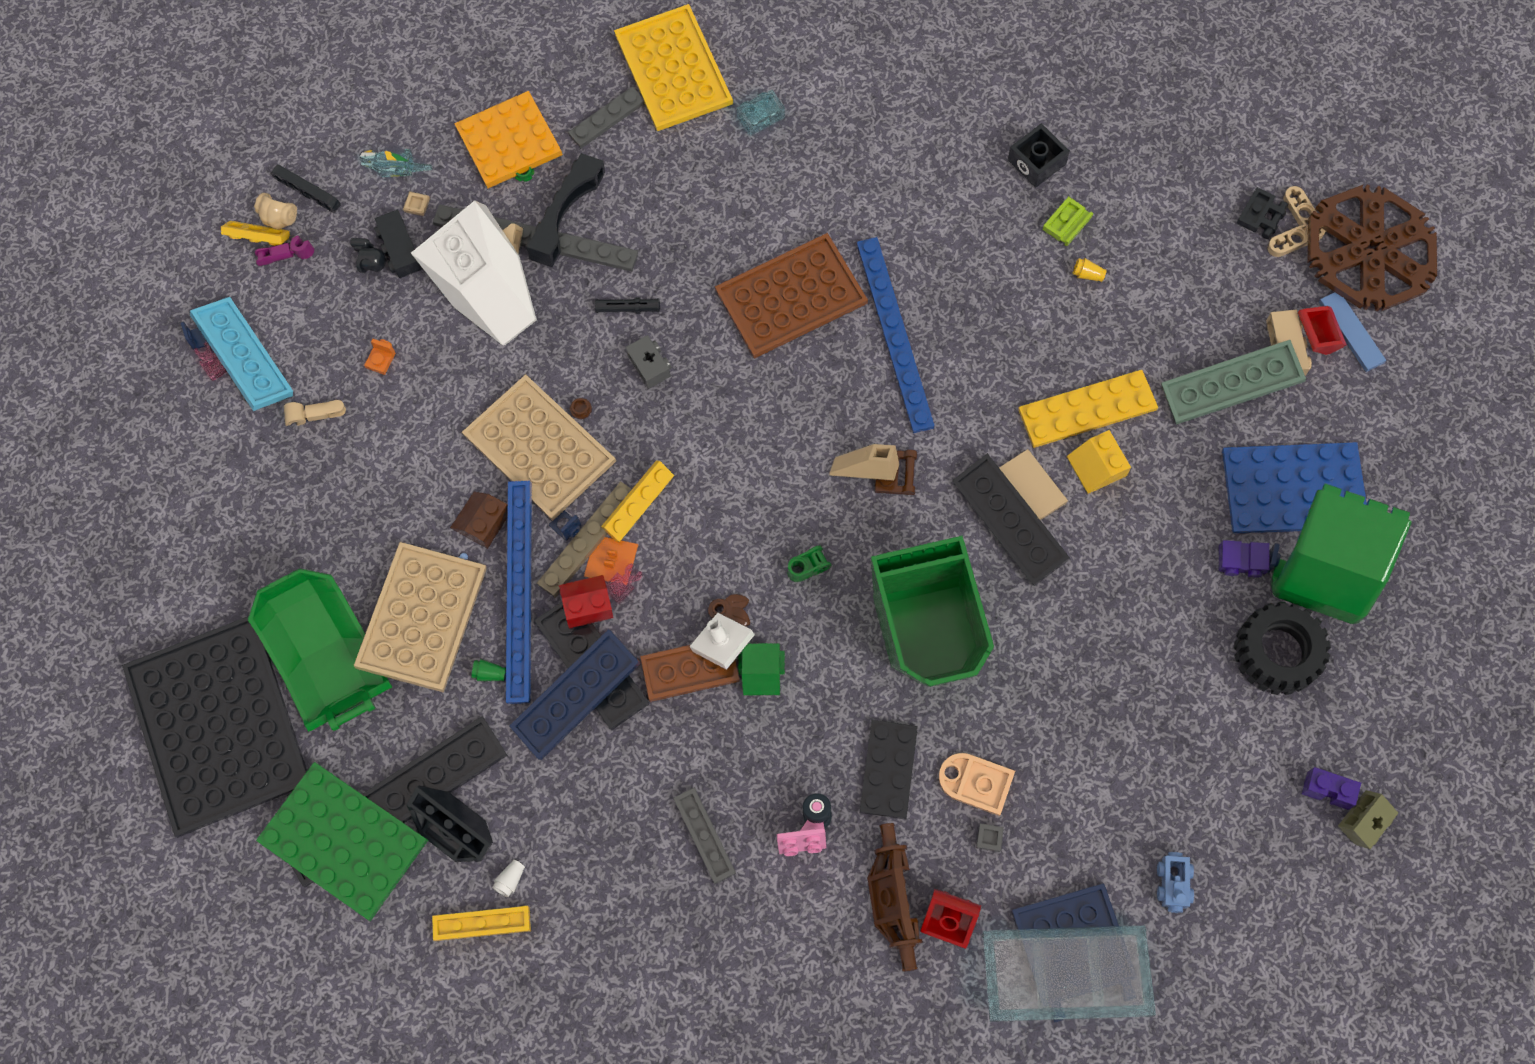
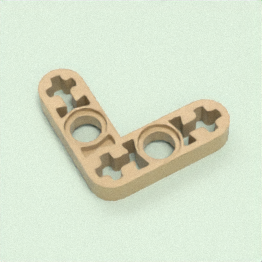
[1267,186,1326,257]

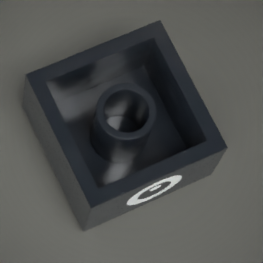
[1008,123,1070,188]

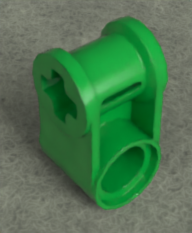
[787,545,832,582]

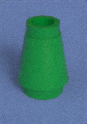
[471,659,506,681]

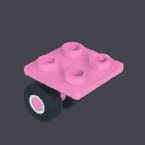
[777,793,832,856]

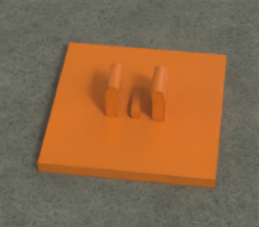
[584,537,638,586]

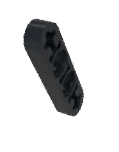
[270,164,341,213]

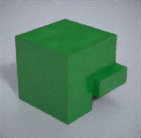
[738,643,785,695]

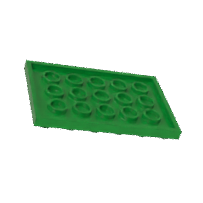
[256,762,428,921]

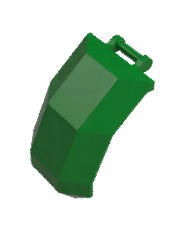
[248,568,392,732]

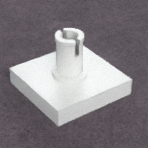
[690,613,754,670]

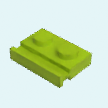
[1042,196,1093,246]

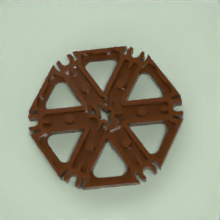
[1307,184,1437,312]

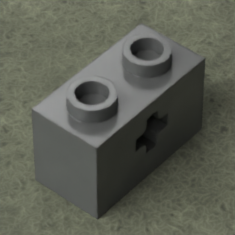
[625,335,672,389]

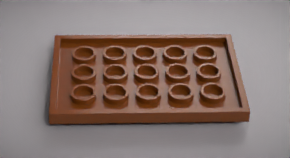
[715,233,868,359]

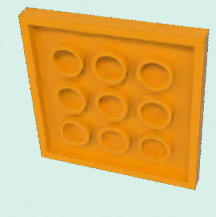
[454,91,563,189]

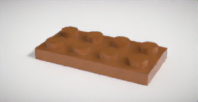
[640,645,740,702]

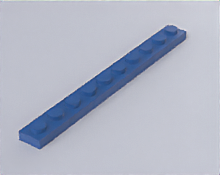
[857,237,935,433]
[506,481,532,704]

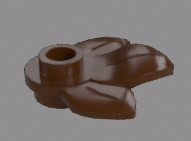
[708,594,750,627]

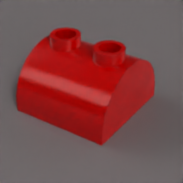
[920,889,981,949]

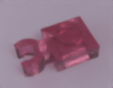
[194,342,227,381]
[606,563,643,605]

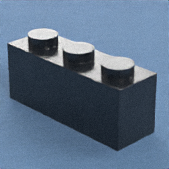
[374,209,423,279]

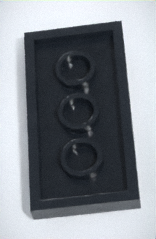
[859,720,918,820]

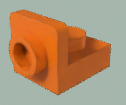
[364,339,396,375]

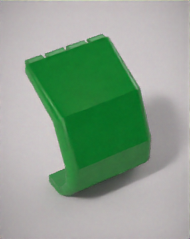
[1271,483,1412,624]

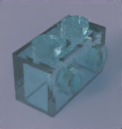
[737,90,785,136]

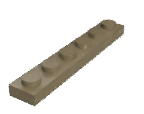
[537,481,632,598]

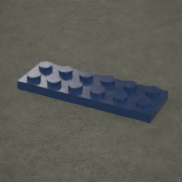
[509,629,641,760]

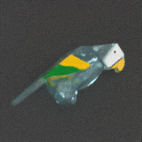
[359,149,433,177]

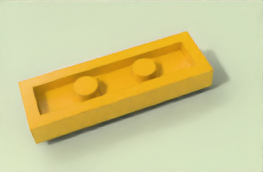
[221,221,290,246]

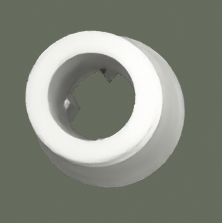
[492,860,525,897]

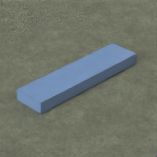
[1319,292,1386,372]

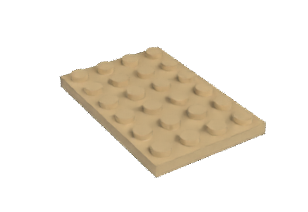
[462,374,616,521]
[354,542,487,693]

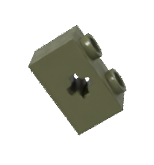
[1338,790,1398,849]

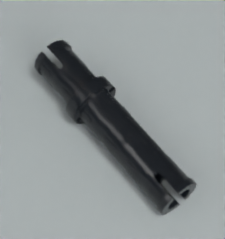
[595,297,660,314]

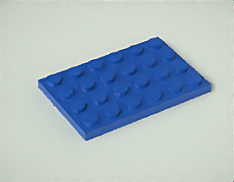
[1222,442,1367,534]

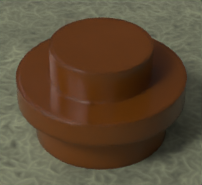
[570,398,592,419]

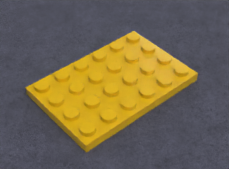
[614,4,733,132]

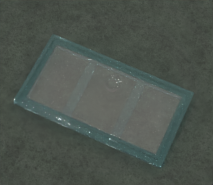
[982,925,1156,1022]

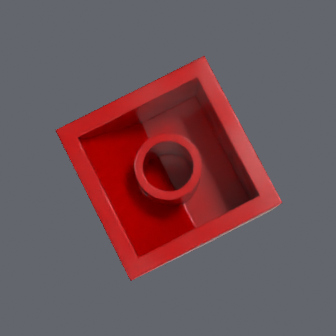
[559,575,613,628]

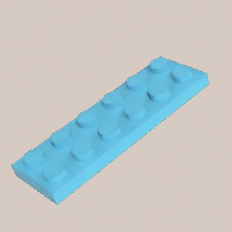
[190,297,293,411]

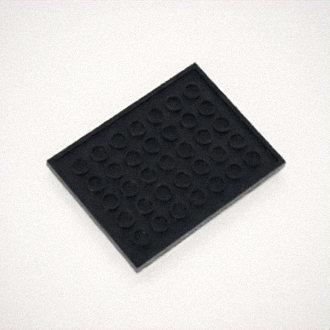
[122,616,307,837]

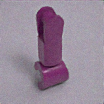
[255,235,314,266]

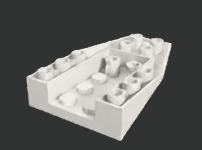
[411,201,537,346]

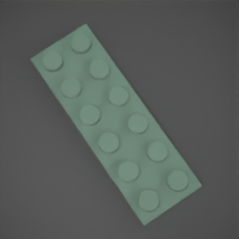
[1161,340,1306,425]

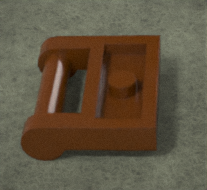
[875,450,917,495]

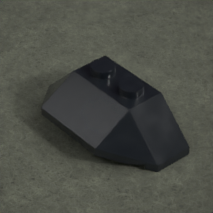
[406,785,493,862]

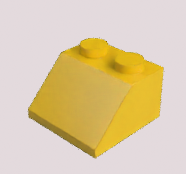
[1067,430,1131,494]

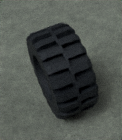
[1234,602,1331,695]

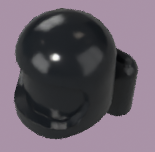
[350,238,386,273]

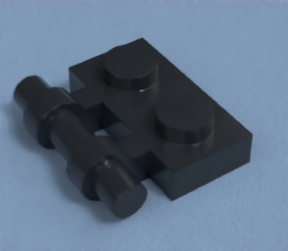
[1237,187,1288,239]

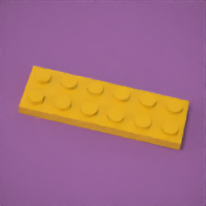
[1018,370,1158,448]

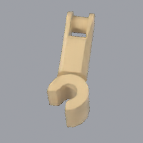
[284,400,346,426]

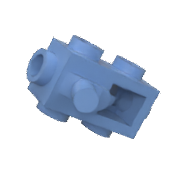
[1157,852,1194,913]

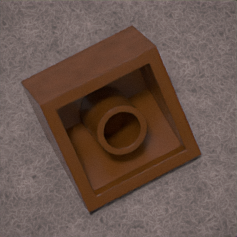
[450,492,508,549]

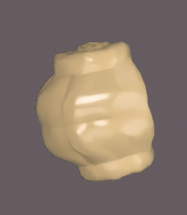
[254,193,297,229]

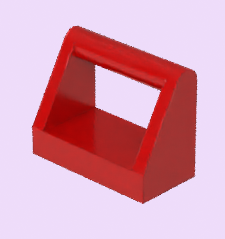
[1298,306,1347,355]

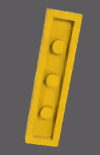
[601,460,674,542]
[432,906,531,941]

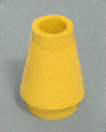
[1073,258,1106,282]

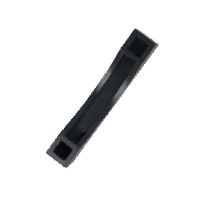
[526,153,605,267]

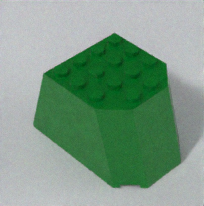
[871,535,994,687]

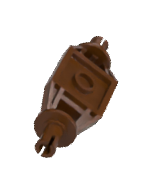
[867,823,923,972]

